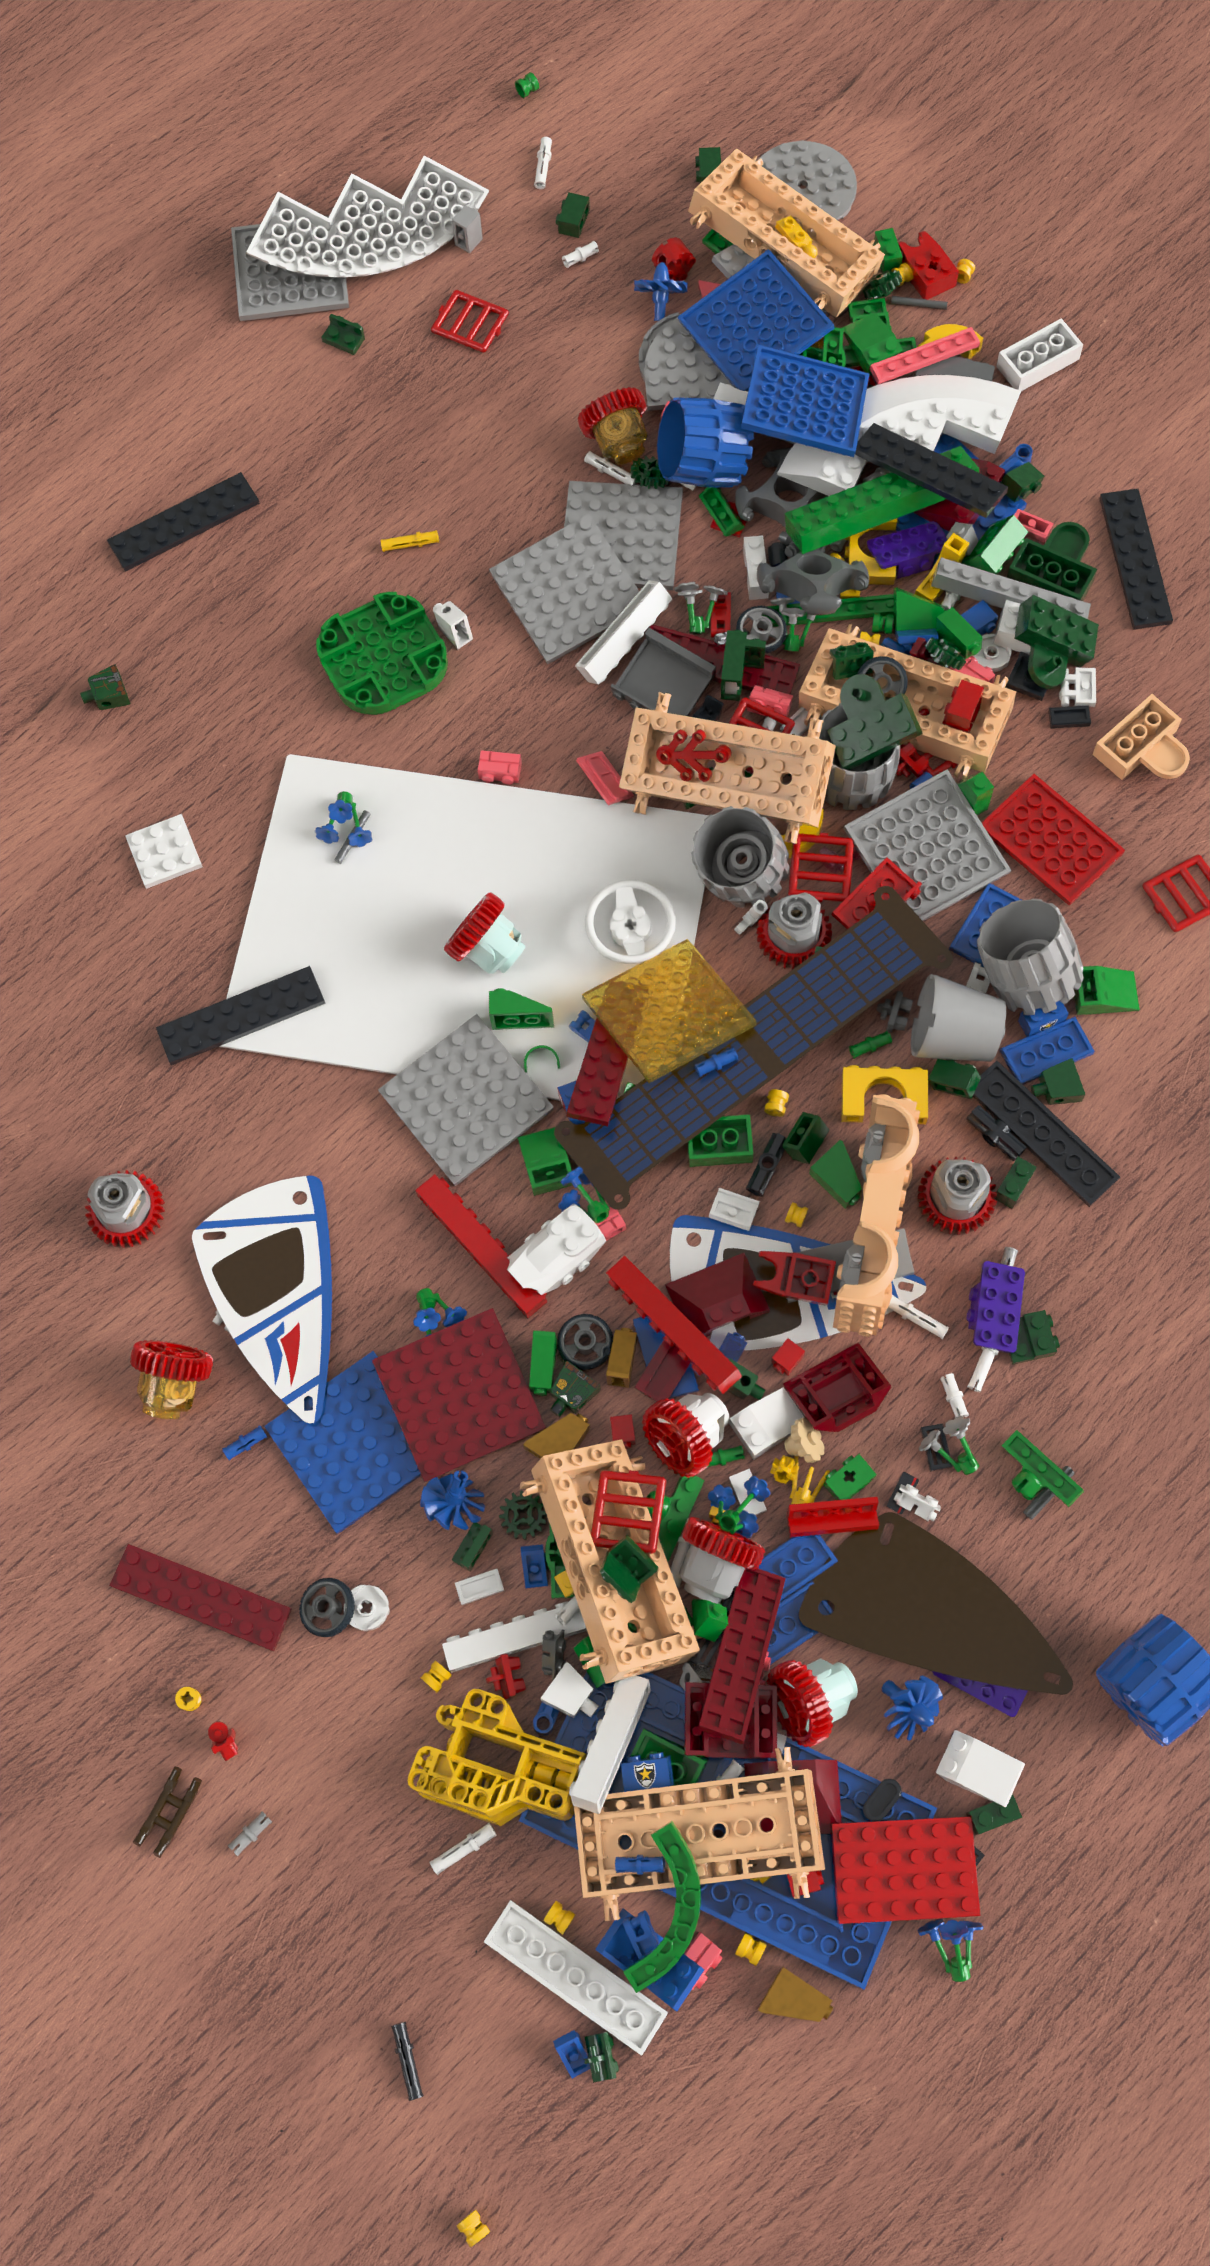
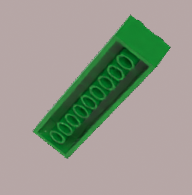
[785,446,979,554]

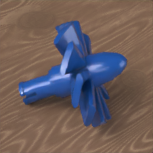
[634,262,688,321]
[420,1471,485,1530]
[882,1676,943,1740]

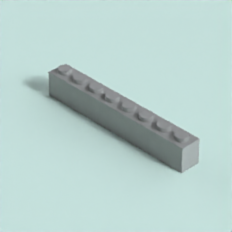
[931,557,1091,619]

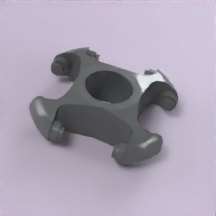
[735,448,828,546]
[757,541,869,615]

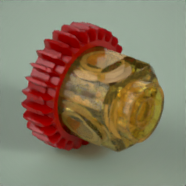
[577,387,648,465]
[130,1340,213,1419]

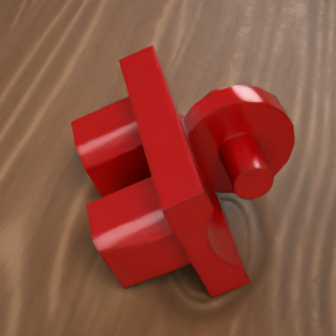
[895,742,929,778]
[486,1654,526,1700]
[208,1721,238,1761]

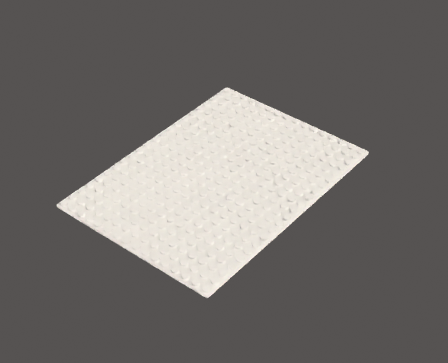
[219,754,709,1101]

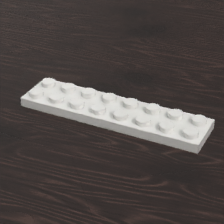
[484,1900,668,2056]

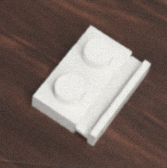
[709,1188,760,1231]

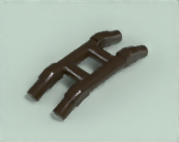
[133,1766,202,1858]

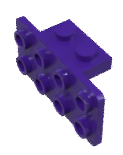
[867,521,947,579]
[966,1261,1025,1353]
[932,1671,1028,1717]

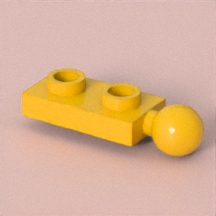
[775,216,817,258]

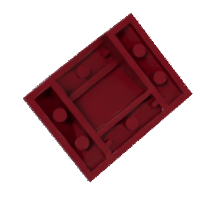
[665,1253,770,1337]
[783,1343,891,1432]
[684,1682,777,1759]
[744,1759,842,1834]

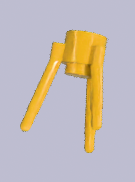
[789,1456,830,1504]

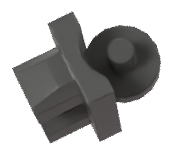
[876,990,913,1033]

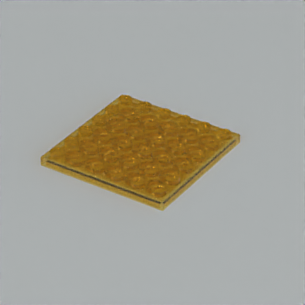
[582,939,756,1083]

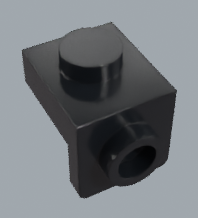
[693,695,724,721]

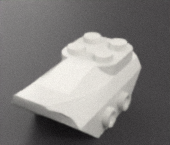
[507,1204,606,1295]

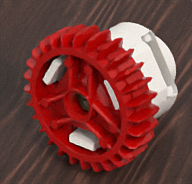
[642,1393,729,1478]

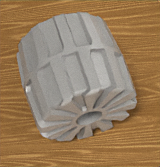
[819,703,900,810]
[691,806,790,908]
[977,898,1084,1015]

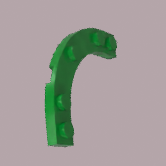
[623,1821,701,1993]

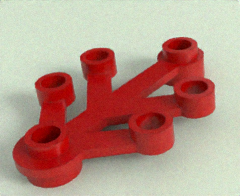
[656,729,732,782]

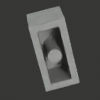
[452,205,483,253]

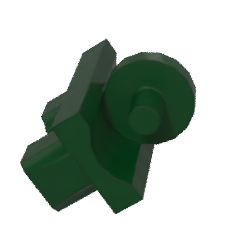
[584,2032,619,2083]

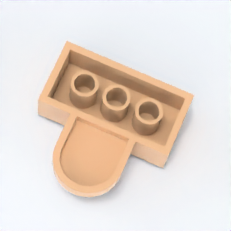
[1092,694,1190,780]

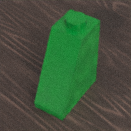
[893,587,946,631]
[936,607,982,659]
[956,772,994,816]
[809,1139,862,1209]
[529,1330,557,1396]

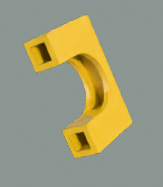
[845,518,897,585]
[841,1065,928,1125]

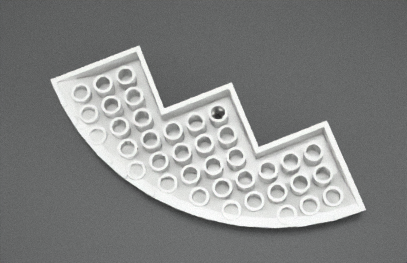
[246,156,489,278]
[777,375,1021,496]

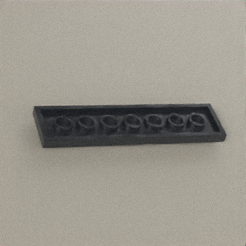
[855,423,1008,518]
[107,472,260,572]
[1099,488,1173,630]
[156,966,326,1066]
[973,1061,1120,1207]

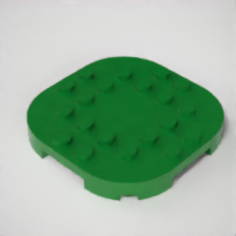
[316,592,448,715]

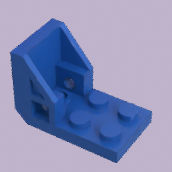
[595,1908,705,2011]

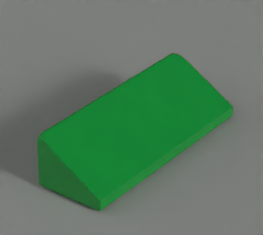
[698,487,745,537]

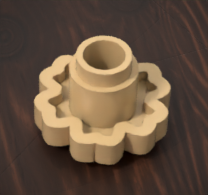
[784,1418,824,1463]

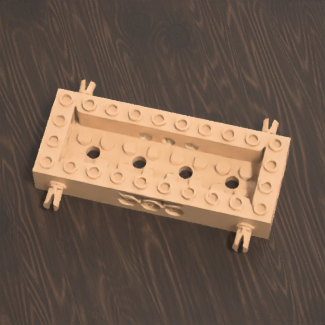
[688,149,885,317]
[799,624,1016,780]
[619,692,836,844]
[520,1439,702,1684]
[574,1747,825,1921]

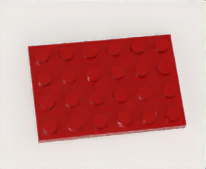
[982,774,1125,906]
[831,1817,981,1924]

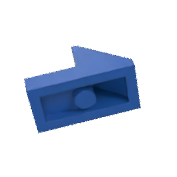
[521,1544,548,1588]
[553,2030,590,2078]

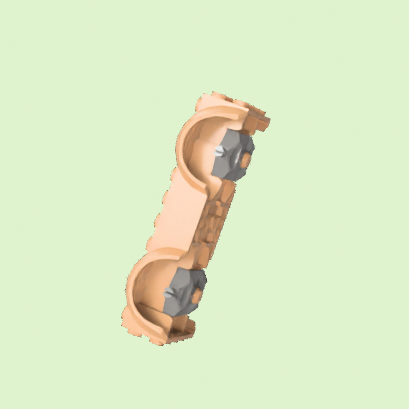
[833,1094,920,1337]

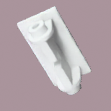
[893,1484,941,1521]

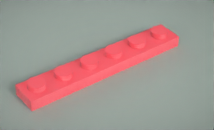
[870,327,980,384]

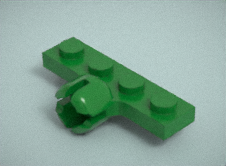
[1001,1430,1084,1508]
[646,1475,705,1562]

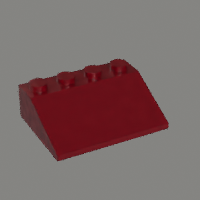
[913,458,1005,531]

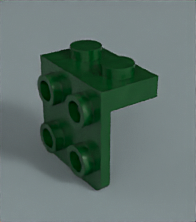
[600,1535,658,1603]

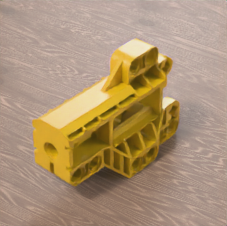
[407,1689,587,1826]

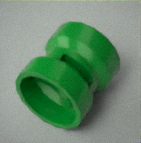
[515,72,539,98]
[872,613,894,634]

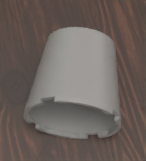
[911,974,1006,1062]

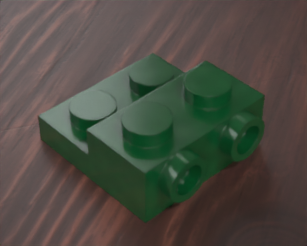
[1009,1310,1060,1365]

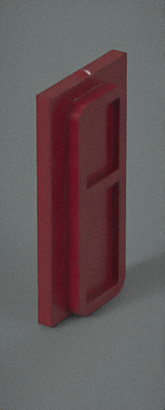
[634,1340,691,1402]

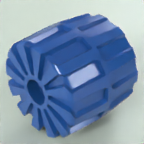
[657,398,754,487]
[1096,1614,1210,1746]

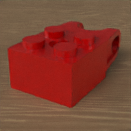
[898,231,959,300]
[753,1251,836,1306]

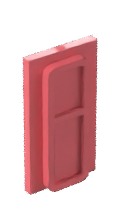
[576,751,634,805]

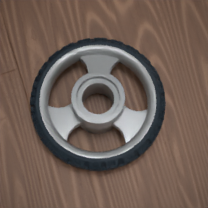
[736,606,787,653]

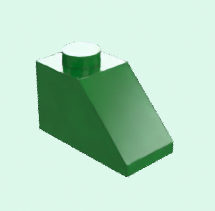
[691,1599,728,1642]

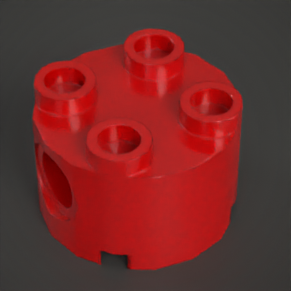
[652,237,696,281]

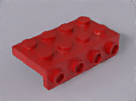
[831,857,922,929]

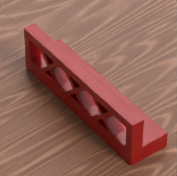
[786,1497,879,1537]

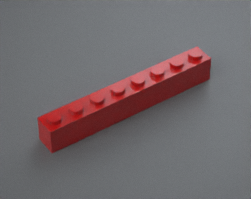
[415,1174,547,1319]
[606,1256,742,1394]

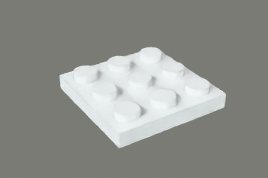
[125,814,203,889]

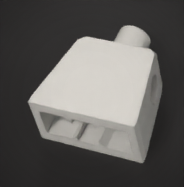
[433,601,473,650]
[541,1662,599,1718]

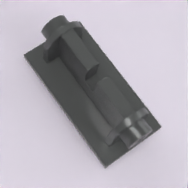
[541,1629,567,1681]

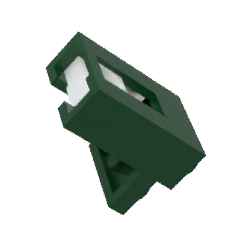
[720,630,766,701]

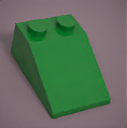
[843,312,903,376]
[489,988,554,1030]
[631,1729,709,1786]

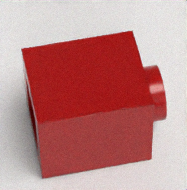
[771,1338,805,1376]
[610,1414,636,1449]

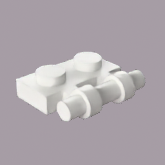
[1059,667,1096,707]

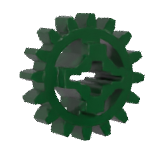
[862,270,902,300]
[630,456,669,489]
[925,637,966,670]
[499,1490,547,1540]

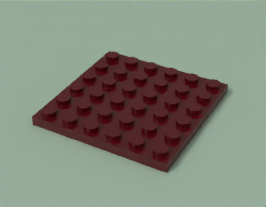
[372,1308,546,1483]

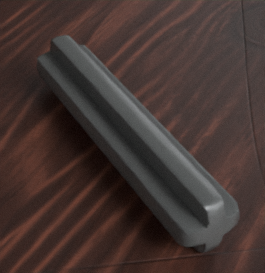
[1023,1466,1074,1520]

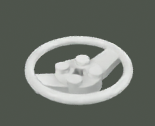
[585,880,676,964]

